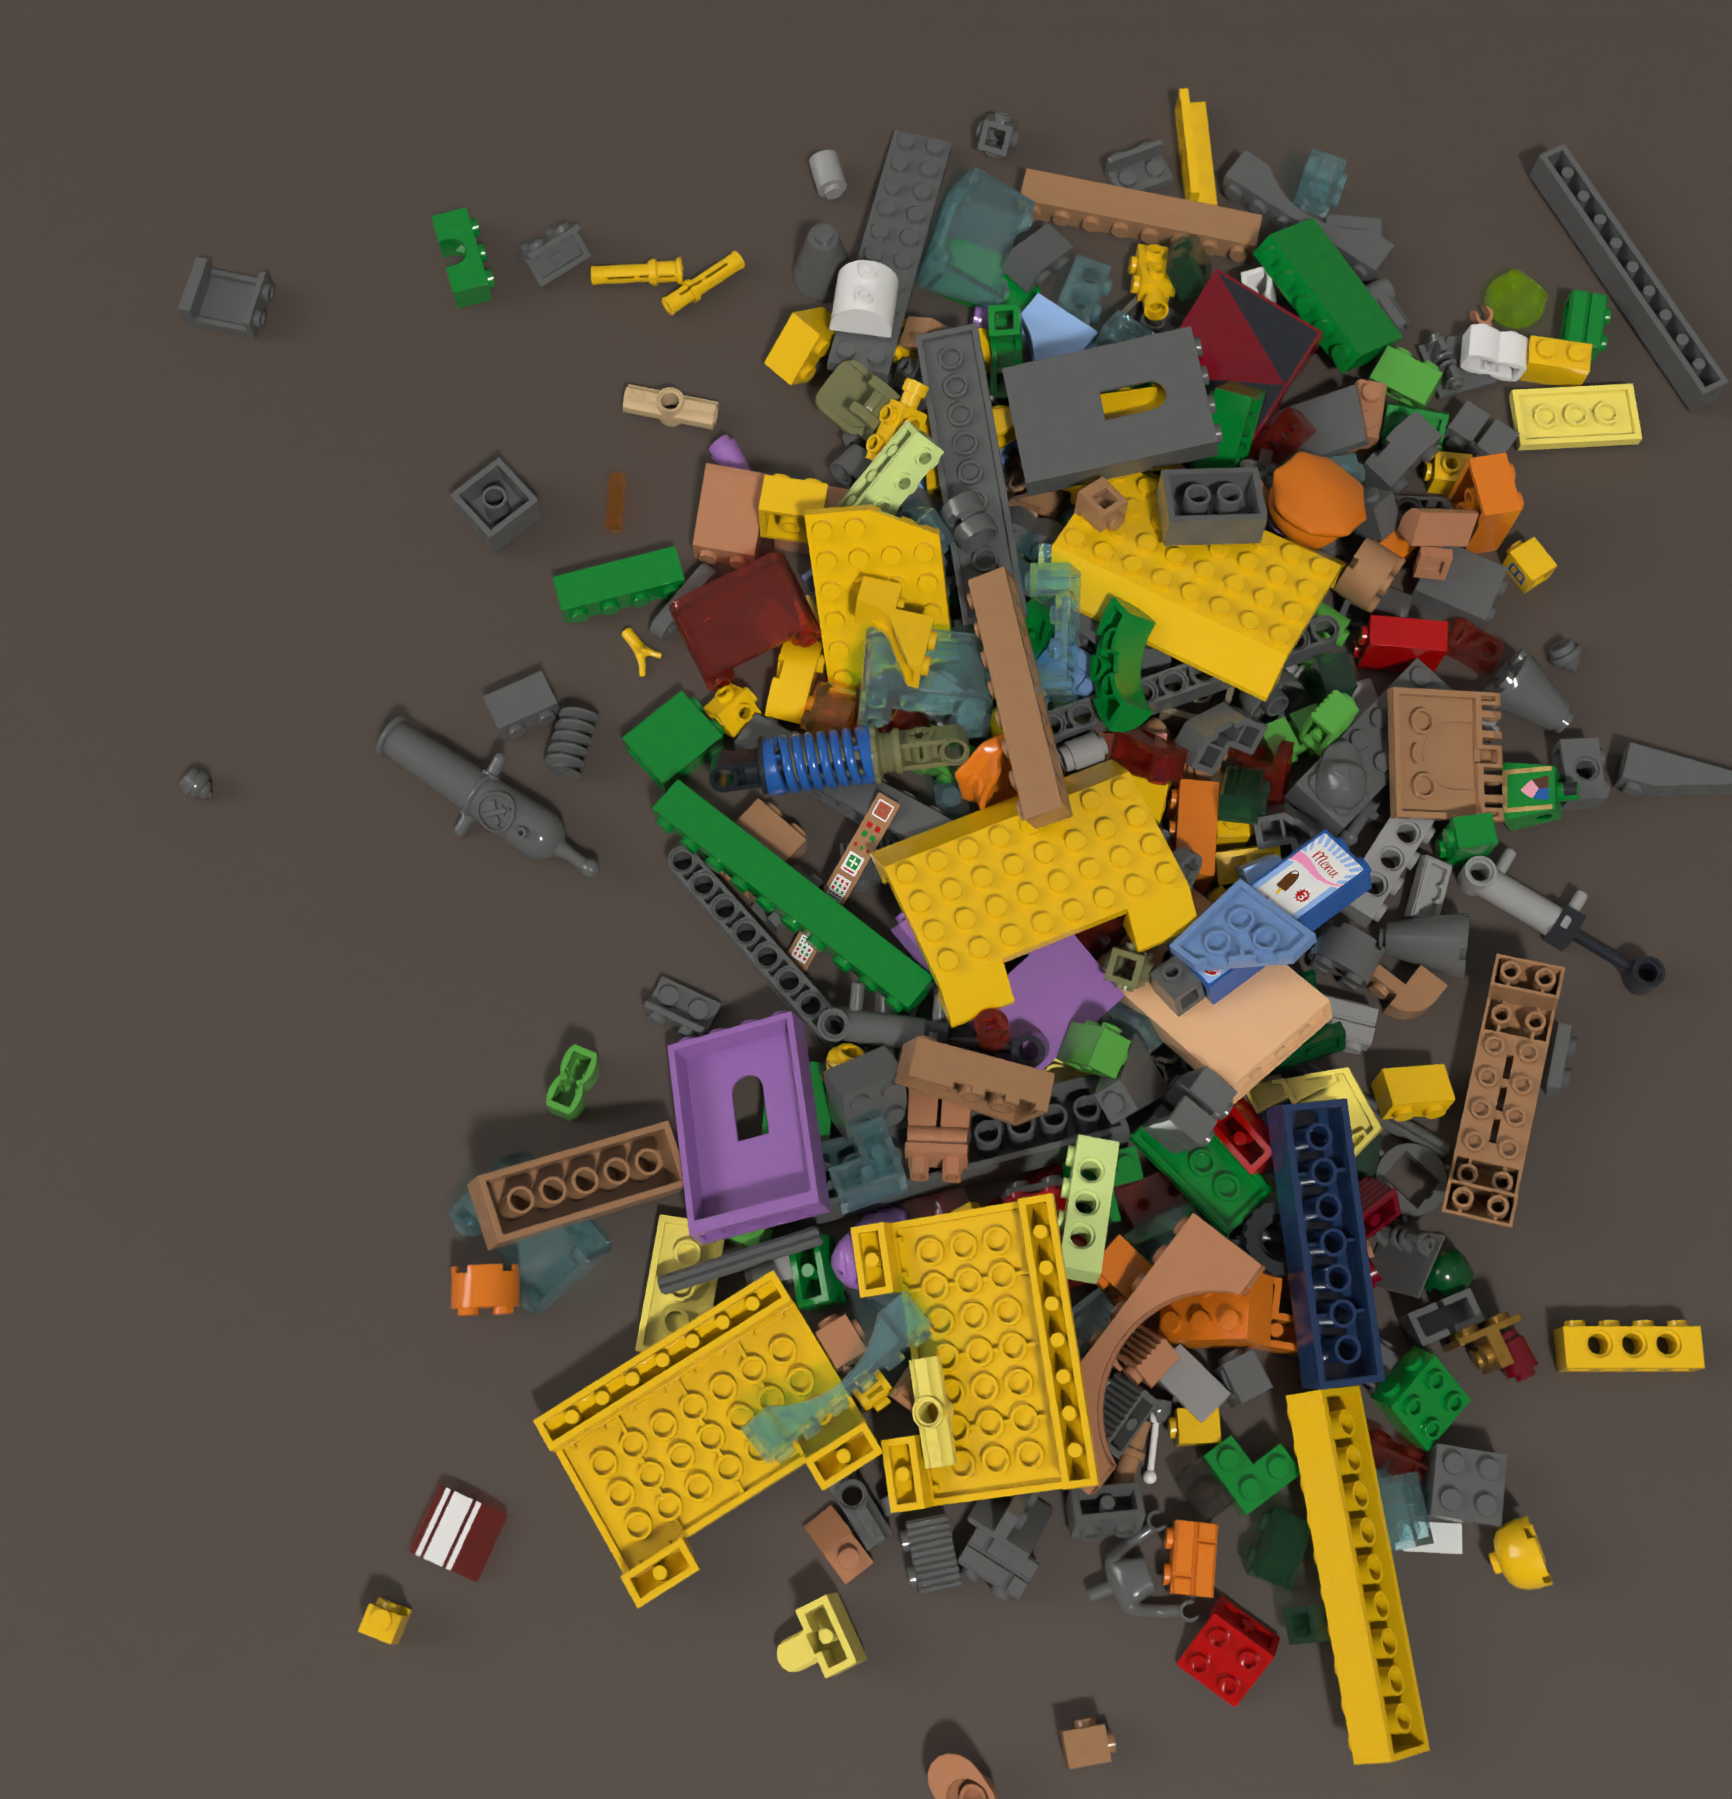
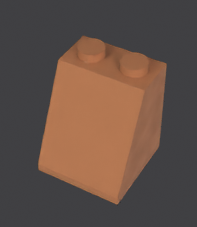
[692,463,769,570]

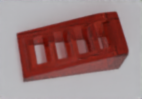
[1249,407,1317,467]

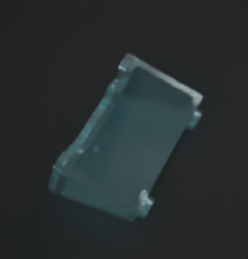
[916,166,1035,307]
[447,1152,612,1316]

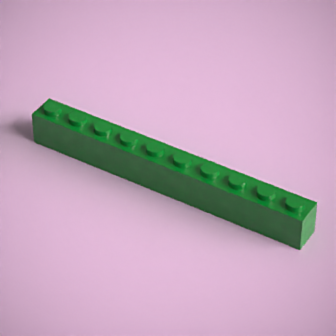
[652,779,934,1016]

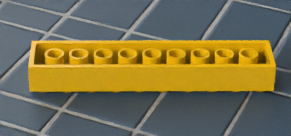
[1286,1385,1430,1765]

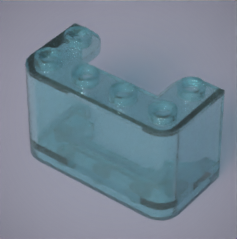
[857,626,993,738]

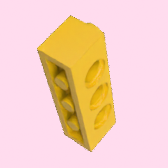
[1553,1320,1705,1372]

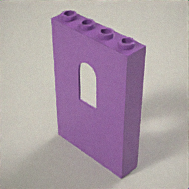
[891,912,1125,1070]
[667,1010,831,1245]

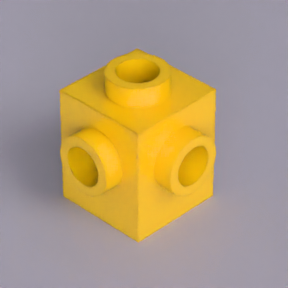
[703,683,762,738]

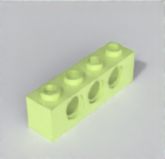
[1057,1135,1120,1284]

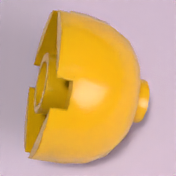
[1489,1515,1553,1590]

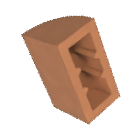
[1398,508,1479,547]

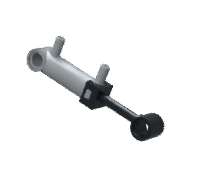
[1457,848,1665,995]

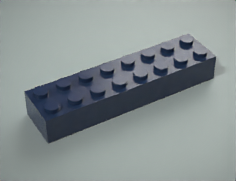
[1266,1098,1385,1390]

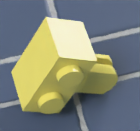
[777,1592,868,1679]

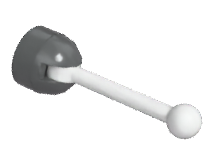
[1143,1399,1172,1484]

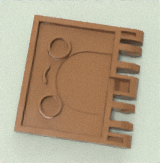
[1387,687,1505,824]

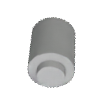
[809,150,847,199]

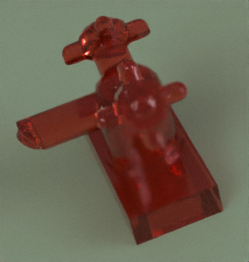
[1226,740,1295,806]

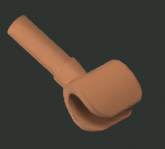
[1470,306,1493,327]

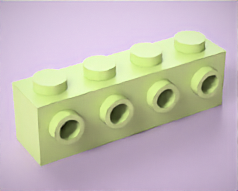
[836,419,944,516]

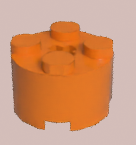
[450,1264,521,1316]

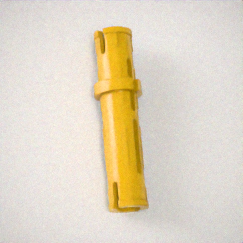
[661,251,745,316]

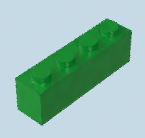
[552,546,685,623]

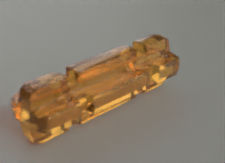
[605,472,626,532]

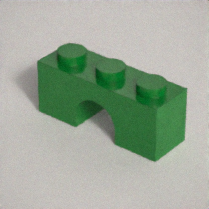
[431,207,495,309]
[988,304,1023,405]

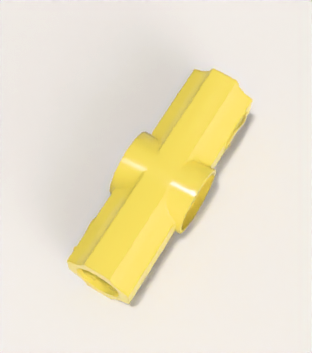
[909,1356,958,1469]

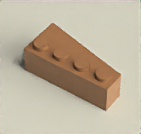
[894,1036,1055,1126]

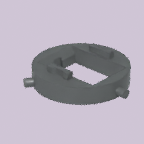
[1372,1143,1451,1223]

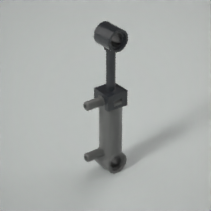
[817,981,1050,1068]

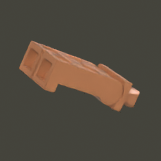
[905,1088,972,1183]

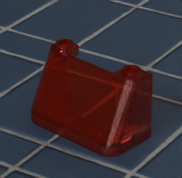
[669,552,822,692]

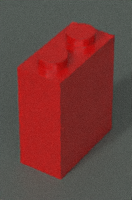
[1352,615,1448,673]

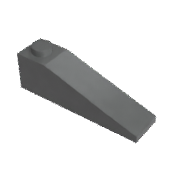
[1613,742,1732,797]

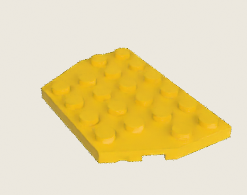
[804,504,953,693]

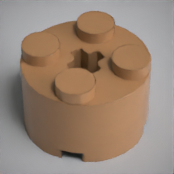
[1333,537,1406,615]

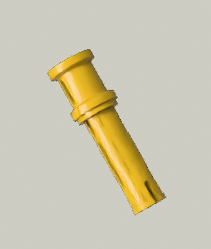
[591,257,684,286]

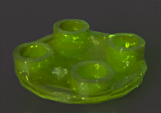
[1485,269,1548,329]

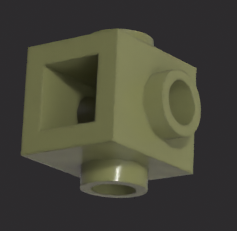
[1104,941,1156,992]

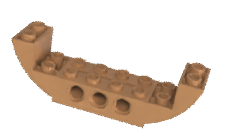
[1442,954,1565,1228]

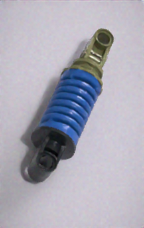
[709,723,969,798]

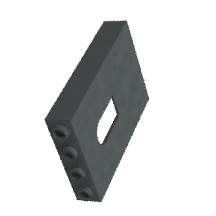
[1002,326,1223,497]

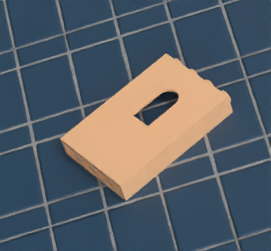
[1097,887,1333,1104]

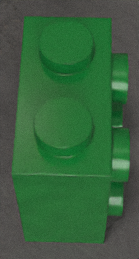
[1370,1346,1471,1452]

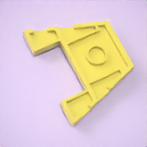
[1247,1067,1383,1157]

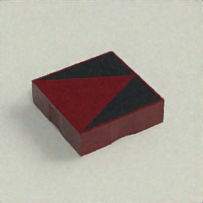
[1179,268,1324,444]

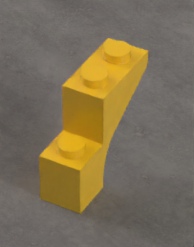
[854,576,938,688]

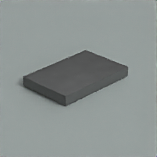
[1269,384,1369,468]

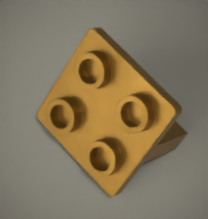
[1442,1311,1523,1375]

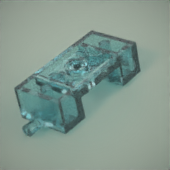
[1025,543,1081,709]

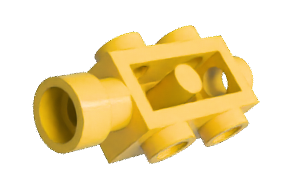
[1128,244,1176,321]
[865,377,929,461]

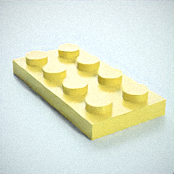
[1509,383,1642,451]
[635,1214,725,1353]

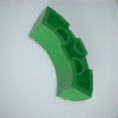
[1090,596,1156,732]

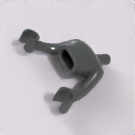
[1087,1510,1200,1622]

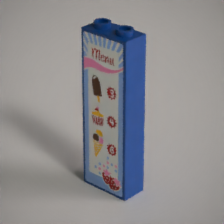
[1167,829,1372,1005]

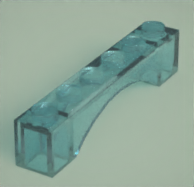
[741,1291,935,1464]

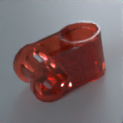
[1445,617,1504,674]

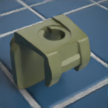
[815,360,900,442]

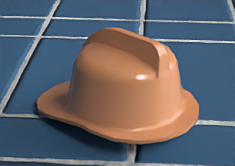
[928,1753,998,1799]

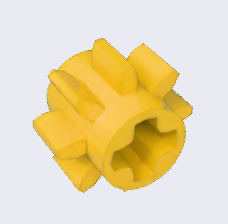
[851,1369,893,1413]

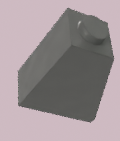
[1094,1033,1169,1125]

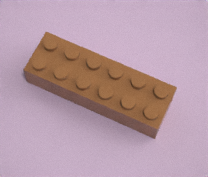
[467,1120,684,1251]

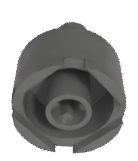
[1308,919,1386,992]

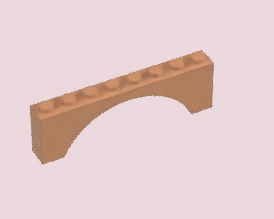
[1080,1213,1266,1495]

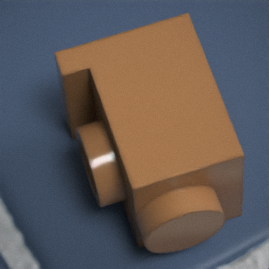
[1074,477,1128,533]

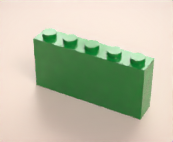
[1253,217,1403,374]

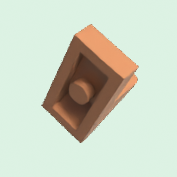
[803,1505,874,1585]

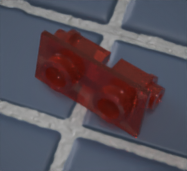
[1368,1428,1429,1484]

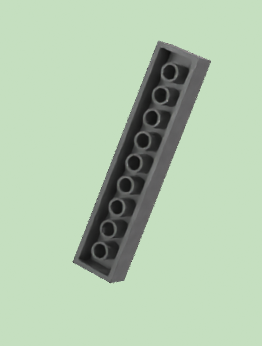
[798,1074,1129,1229]

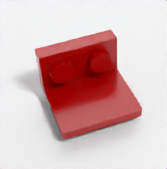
[1177,1595,1281,1707]

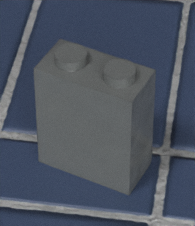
[1411,546,1509,633]

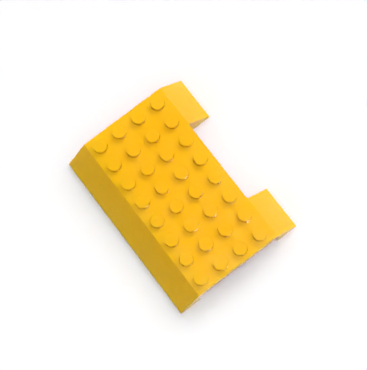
[1034,471,1348,702]
[870,759,1197,1028]
[850,1193,1100,1513]
[533,1270,884,1608]

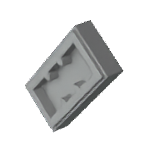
[1404,855,1453,919]

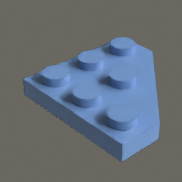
[1169,879,1317,971]

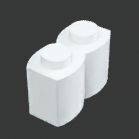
[1460,323,1529,382]

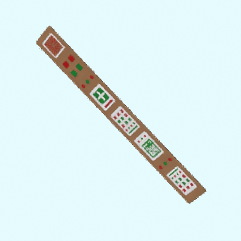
[786,792,900,972]

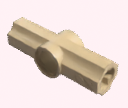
[622,384,719,430]

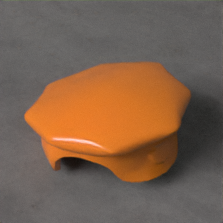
[1268,451,1367,549]
[955,732,1018,810]

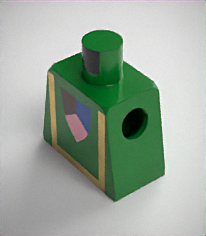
[1502,762,1580,831]

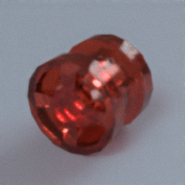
[974,1008,1010,1051]

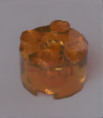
[800,681,867,741]

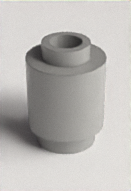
[1057,732,1108,773]

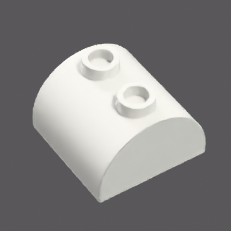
[830,260,899,338]

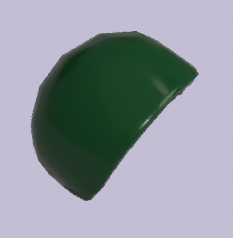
[1424,1246,1474,1296]

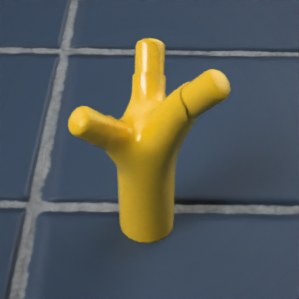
[621,627,662,677]

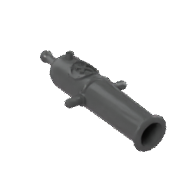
[376,715,600,878]

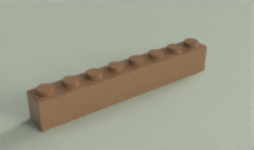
[1017,168,1262,262]
[967,566,1073,829]

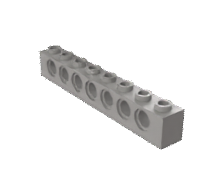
[1340,709,1502,928]

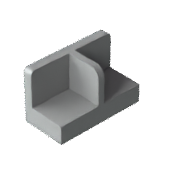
[1159,1344,1231,1423]

